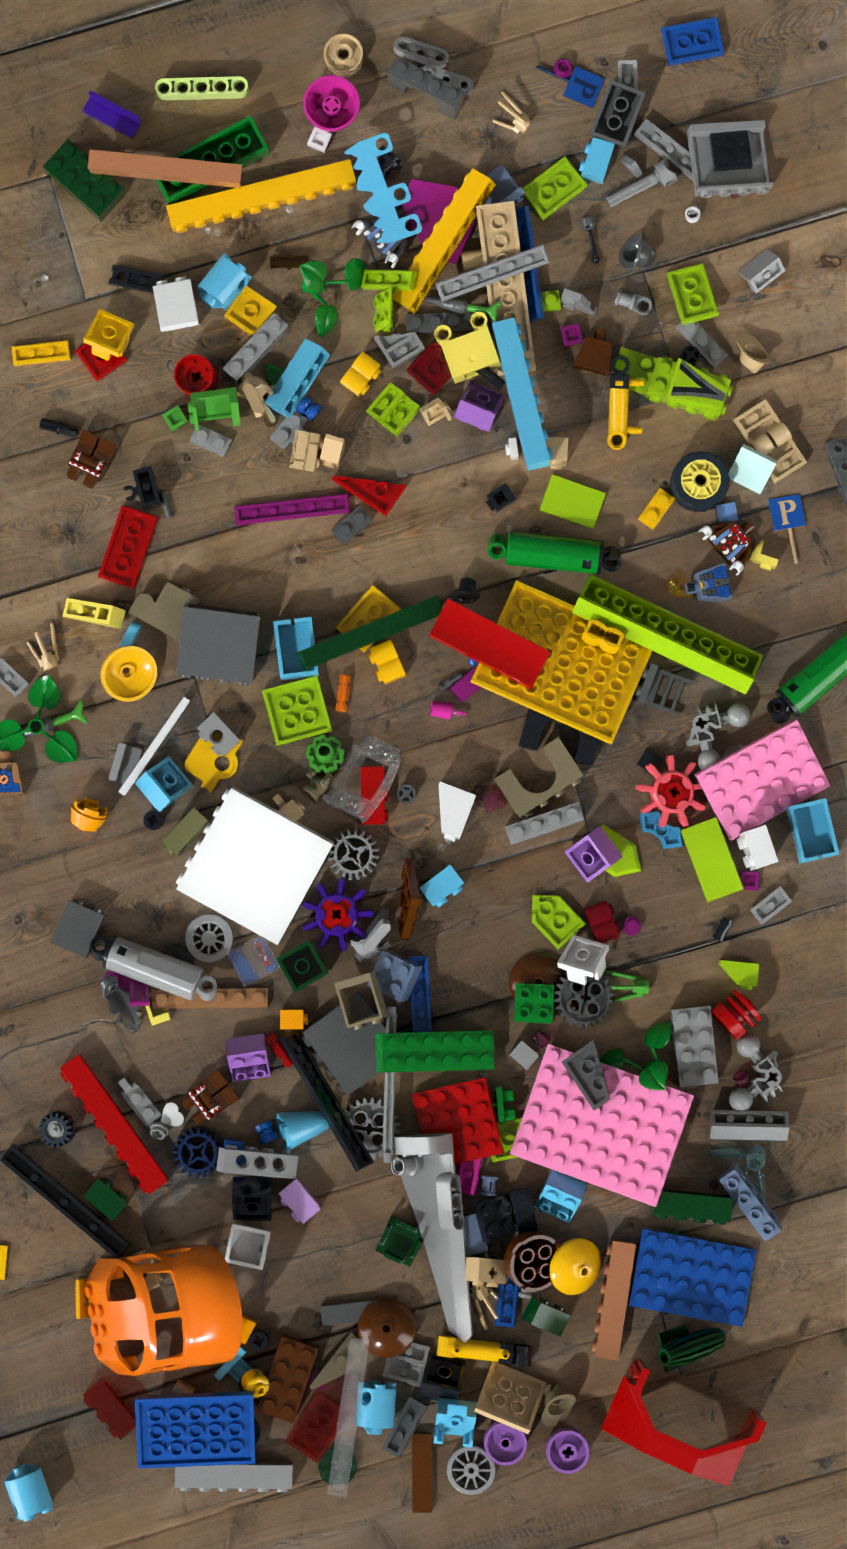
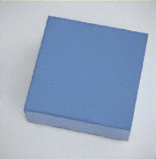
[716,502,739,523]

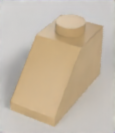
[320,434,345,468]

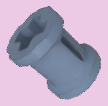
[480,1175,499,1197]

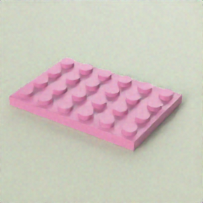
[695,719,830,841]

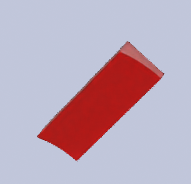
[429,599,550,690]

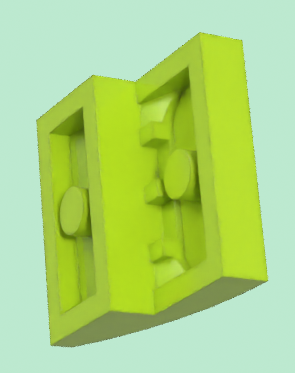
[366,382,421,437]

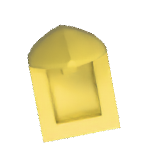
[750,540,778,571]

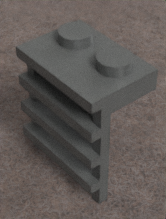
[635,663,693,717]

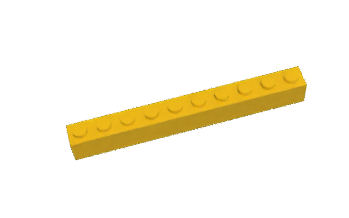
[166,159,356,233]

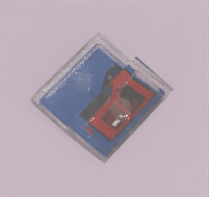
[227,936,280,988]

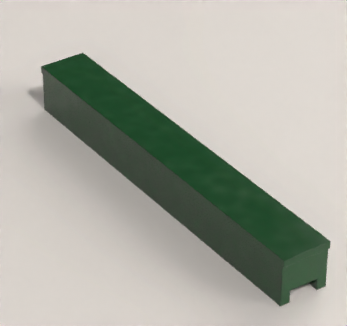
[295,595,442,671]

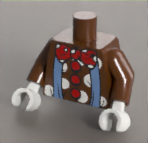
[698,521,755,576]

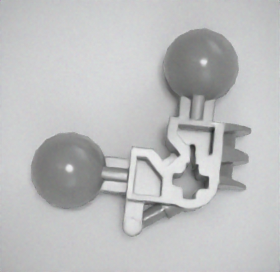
[686,702,751,770]
[729,1033,782,1111]

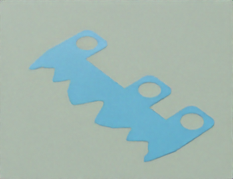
[344,133,422,243]

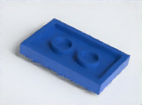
[661,17,724,66]

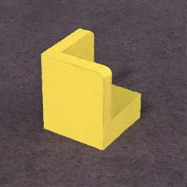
[145,1002,172,1026]

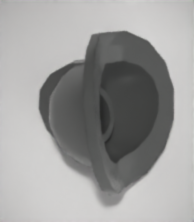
[619,231,657,270]

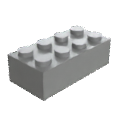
[670,1006,718,1087]

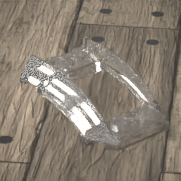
[322,736,401,823]

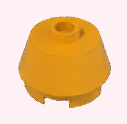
[71,797,108,832]

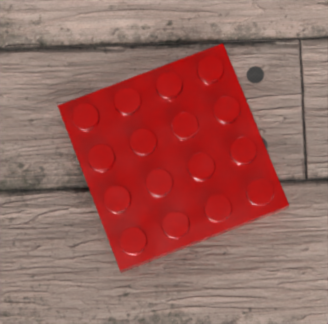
[412,1077,504,1164]

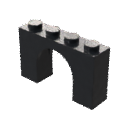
[518,708,600,767]

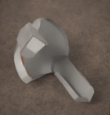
[350,908,391,963]

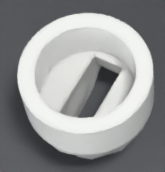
[685,206,700,223]

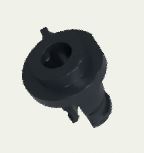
[377,145,403,180]

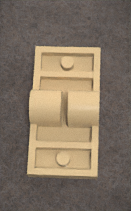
[733,399,807,484]

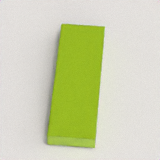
[361,269,417,291]

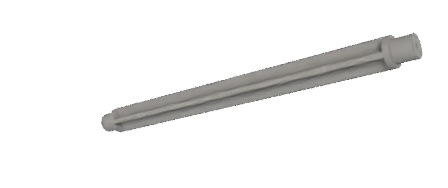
[382,1007,398,1163]

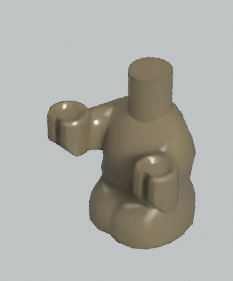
[302,769,333,802]

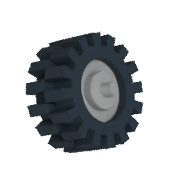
[38,1111,76,1148]

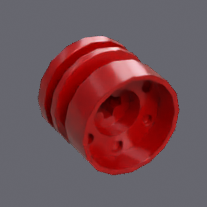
[174,354,219,397]
[711,989,762,1041]

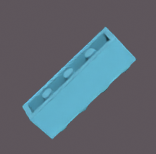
[265,339,330,419]

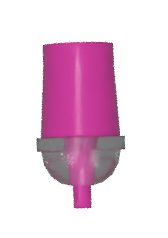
[430,701,466,721]

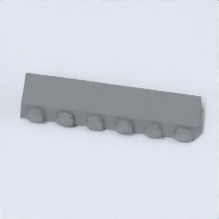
[175,1462,293,1492]

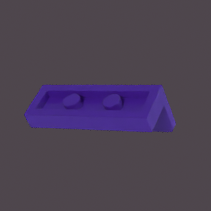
[82,90,142,140]

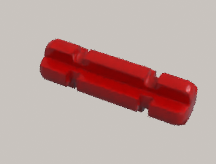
[265,1033,293,1068]

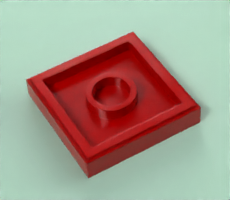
[75,343,128,382]

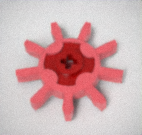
[635,755,706,827]

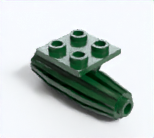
[657,1324,726,1372]

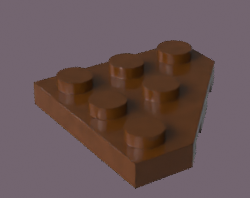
[398,858,422,940]

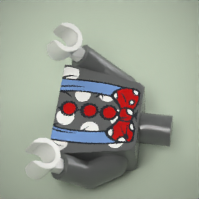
[351,214,409,268]

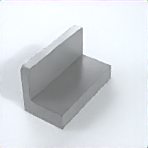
[738,249,786,294]
[108,743,142,786]

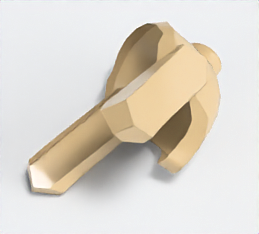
[236,372,277,427]

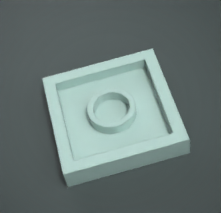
[728,444,777,494]

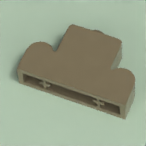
[128,582,201,642]

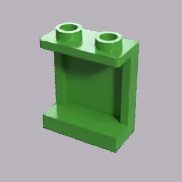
[187,387,241,431]

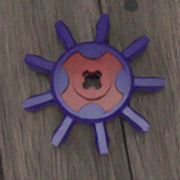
[302,878,374,951]

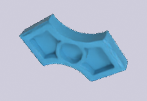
[639,811,683,849]

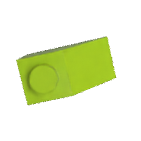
[719,960,759,990]

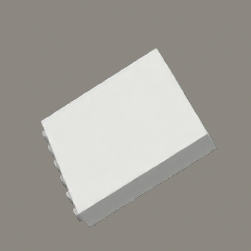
[176,787,334,945]

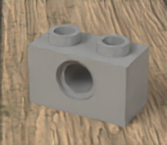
[197,712,241,757]

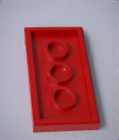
[98,505,158,589]

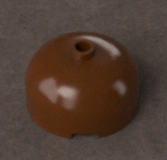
[504,1231,560,1292]

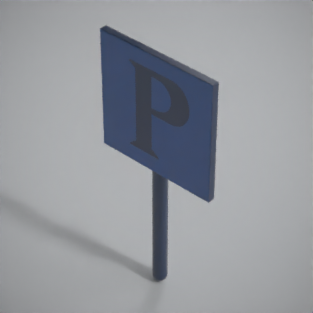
[536,65,605,108]

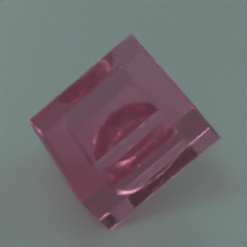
[480,789,505,814]

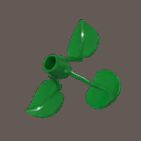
[299,258,366,338]
[0,675,77,763]
[600,1021,673,1090]

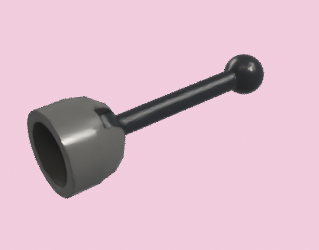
[580,217,600,263]

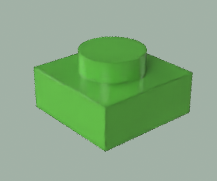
[162,405,188,432]

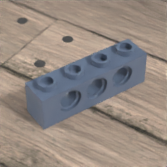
[719,1163,782,1242]

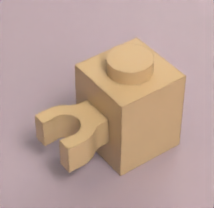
[272,794,305,821]

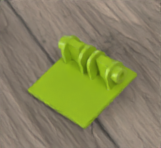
[373,287,394,332]

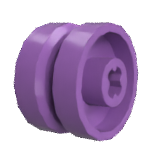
[484,1421,527,1466]
[546,1427,589,1474]

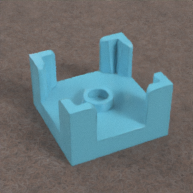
[434,1398,477,1447]

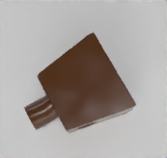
[573,329,612,377]

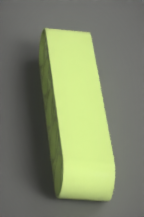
[155,76,249,100]

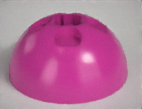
[303,75,360,132]

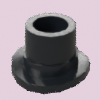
[453,578,480,603]

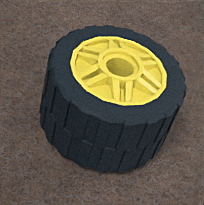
[670,451,730,512]

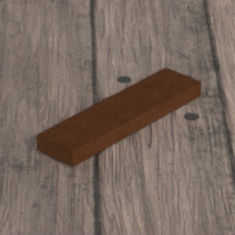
[412,1433,432,1513]

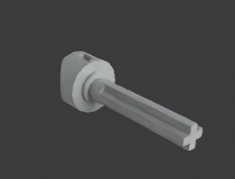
[606,158,678,207]

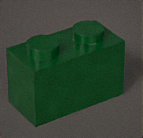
[83,1177,129,1221]
[522,1297,571,1337]

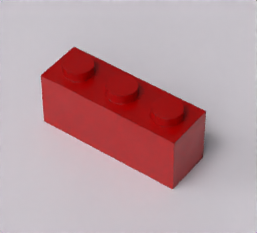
[361,766,389,825]

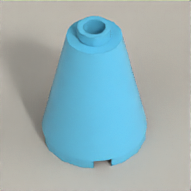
[276,1111,329,1151]

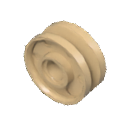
[324,33,364,77]

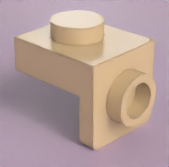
[419,397,452,426]

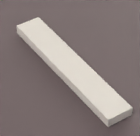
[118,697,190,796]

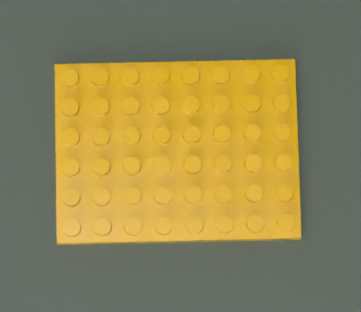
[471,580,652,744]

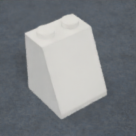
[153,276,200,332]
[438,782,476,842]

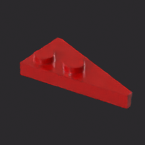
[331,476,407,517]

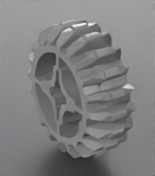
[328,828,379,880]

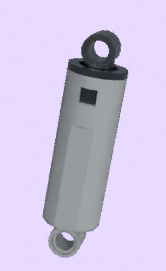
[90,935,217,1001]

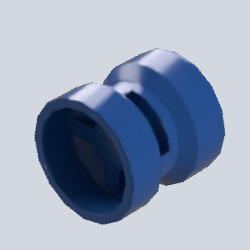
[296,395,323,422]
[253,1120,278,1145]

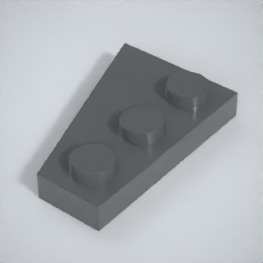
[562,1040,611,1111]

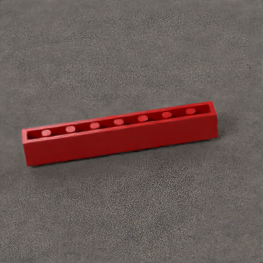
[60,1054,170,1194]

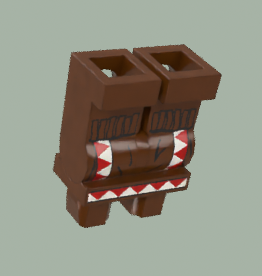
[67,430,118,489]
[181,1069,240,1125]

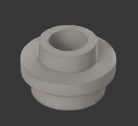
[149,1122,169,1140]

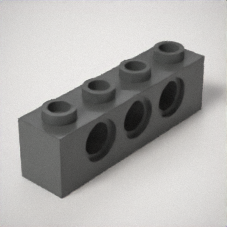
[823,437,847,509]

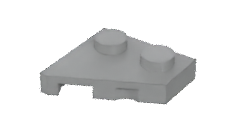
[561,288,597,316]
[374,332,425,369]

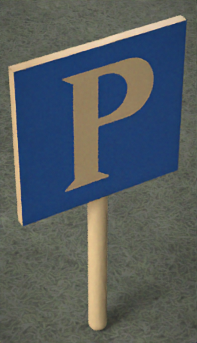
[768,494,806,564]

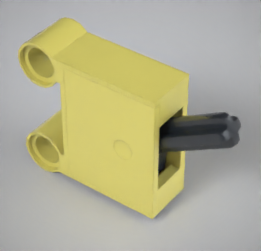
[434,311,506,390]

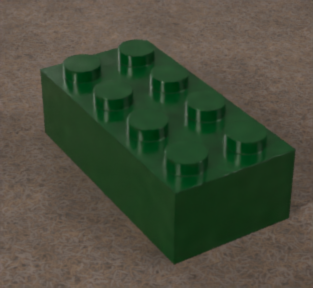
[42,139,126,222]
[650,1189,733,1225]

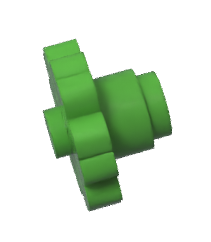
[305,735,345,774]

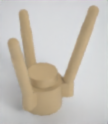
[492,91,532,134]
[27,623,60,671]
[470,1283,498,1331]

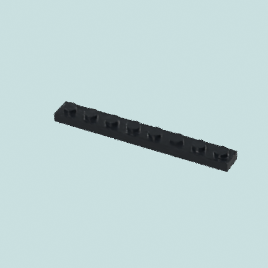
[279,1029,374,1172]

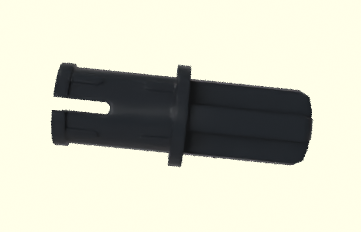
[39,418,78,438]

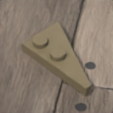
[309,1333,379,1390]

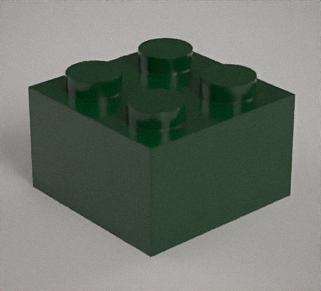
[276,940,329,993]

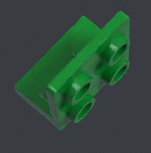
[513,983,554,1024]

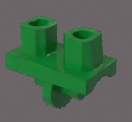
[491,1087,515,1124]

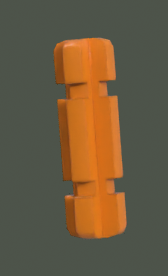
[335,674,351,712]

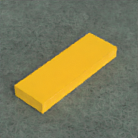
[11,340,71,366]

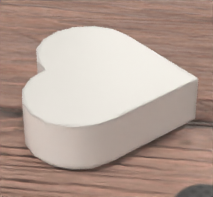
[161,1102,184,1126]

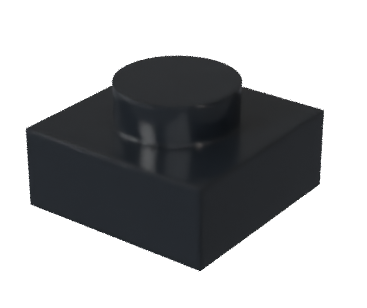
[637,748,663,773]

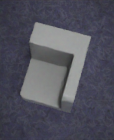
[509,1040,539,1070]

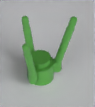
[604,969,649,1002]

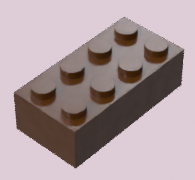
[257,1334,319,1423]

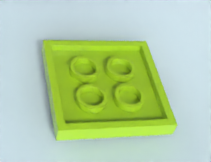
[262,676,332,746]

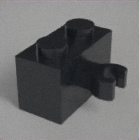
[124,466,162,511]

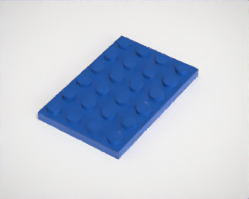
[628,1228,756,1327]
[135,1391,255,1469]

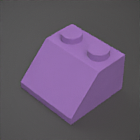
[454,380,505,432]
[565,826,623,883]

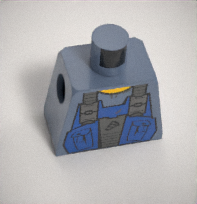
[685,563,732,602]

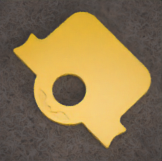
[184,731,243,793]

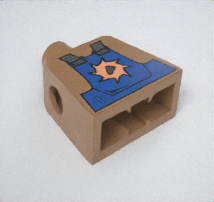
[0,752,25,795]

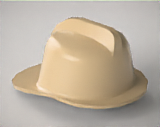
[736,333,772,374]

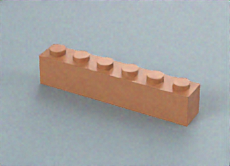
[591,1239,636,1361]

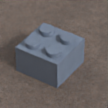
[367,950,423,1002]

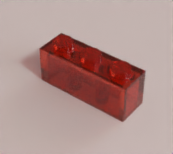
[83,1377,136,1440]

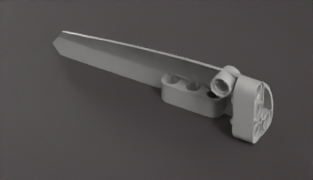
[391,1133,473,1343]

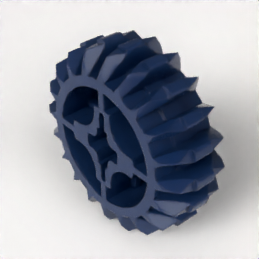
[172,1126,224,1179]

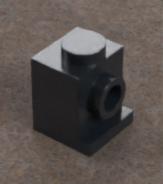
[486,483,516,513]

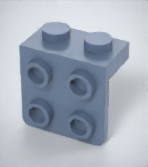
[484,166,525,206]

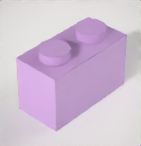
[278,1178,322,1223]

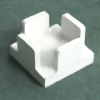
[557,935,609,985]

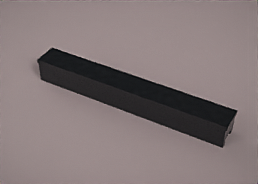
[0,1144,131,1258]

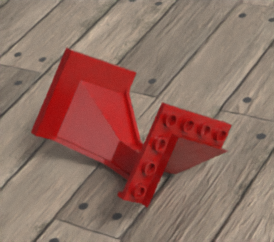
[601,1358,767,1486]

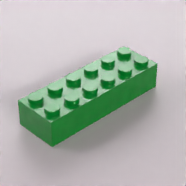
[155,116,270,205]
[375,1030,494,1073]

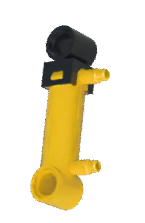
[607,354,645,450]
[436,1335,533,1367]

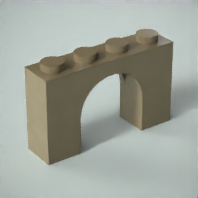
[494,737,584,819]

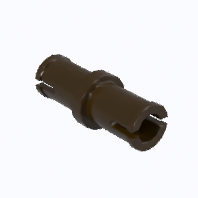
[270,255,308,270]

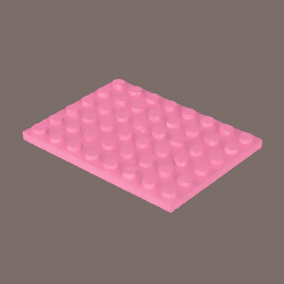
[510,1044,694,1207]

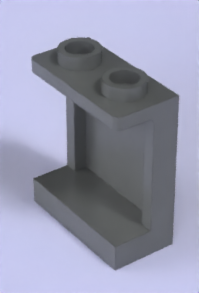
[50,899,106,958]

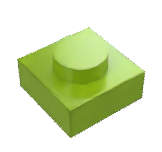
[541,290,561,312]

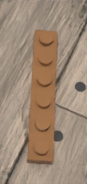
[152,988,268,1009]

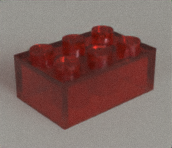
[285,1390,351,1463]

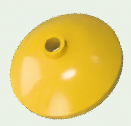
[100,645,157,702]
[550,1238,601,1295]

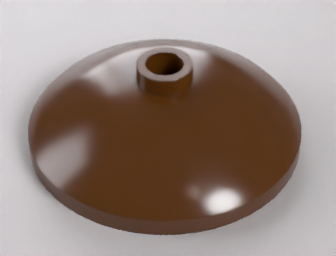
[509,953,566,1007]
[358,1299,416,1358]

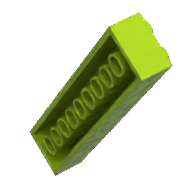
[572,574,764,694]

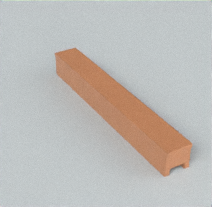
[88,149,242,188]

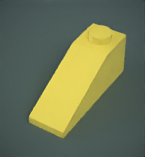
[63,598,126,629]

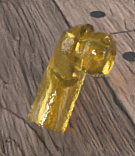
[667,578,692,597]

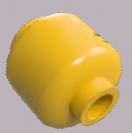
[241,1369,270,1398]

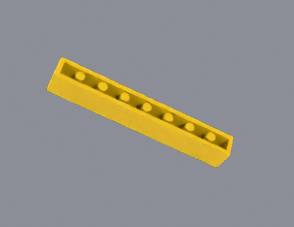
[392,168,496,314]

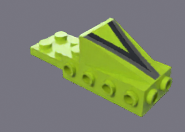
[615,347,733,420]

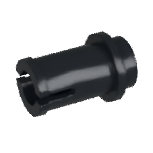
[712,917,733,942]

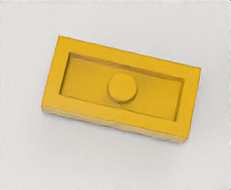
[638,488,675,530]

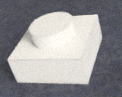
[307,127,332,153]
[505,437,519,460]

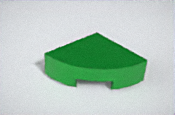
[266,363,285,387]

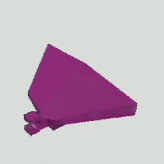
[402,179,475,264]

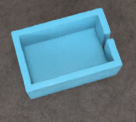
[273,617,319,681]
[786,798,839,864]

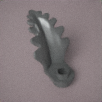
[100,975,143,1033]

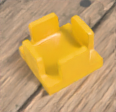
[83,309,134,361]

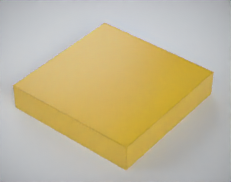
[224,285,277,336]

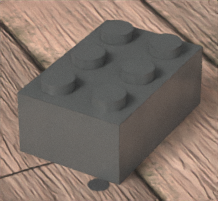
[590,80,646,149]

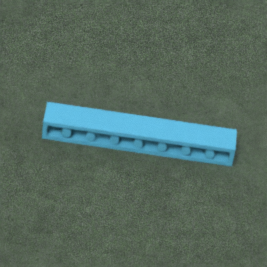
[492,318,553,471]

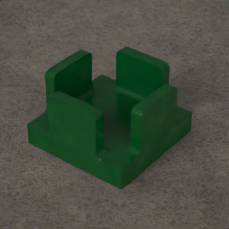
[375,1215,423,1267]

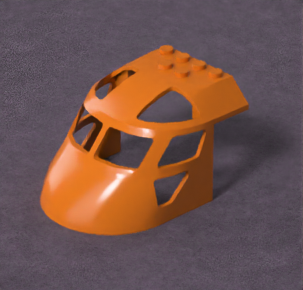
[85,1245,243,1376]

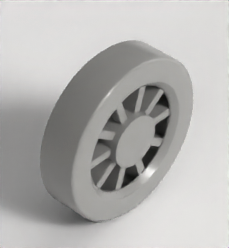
[185,914,234,963]
[447,1444,496,1495]

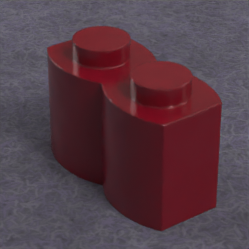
[584,901,621,943]

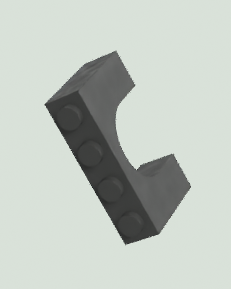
[388,56,464,120]

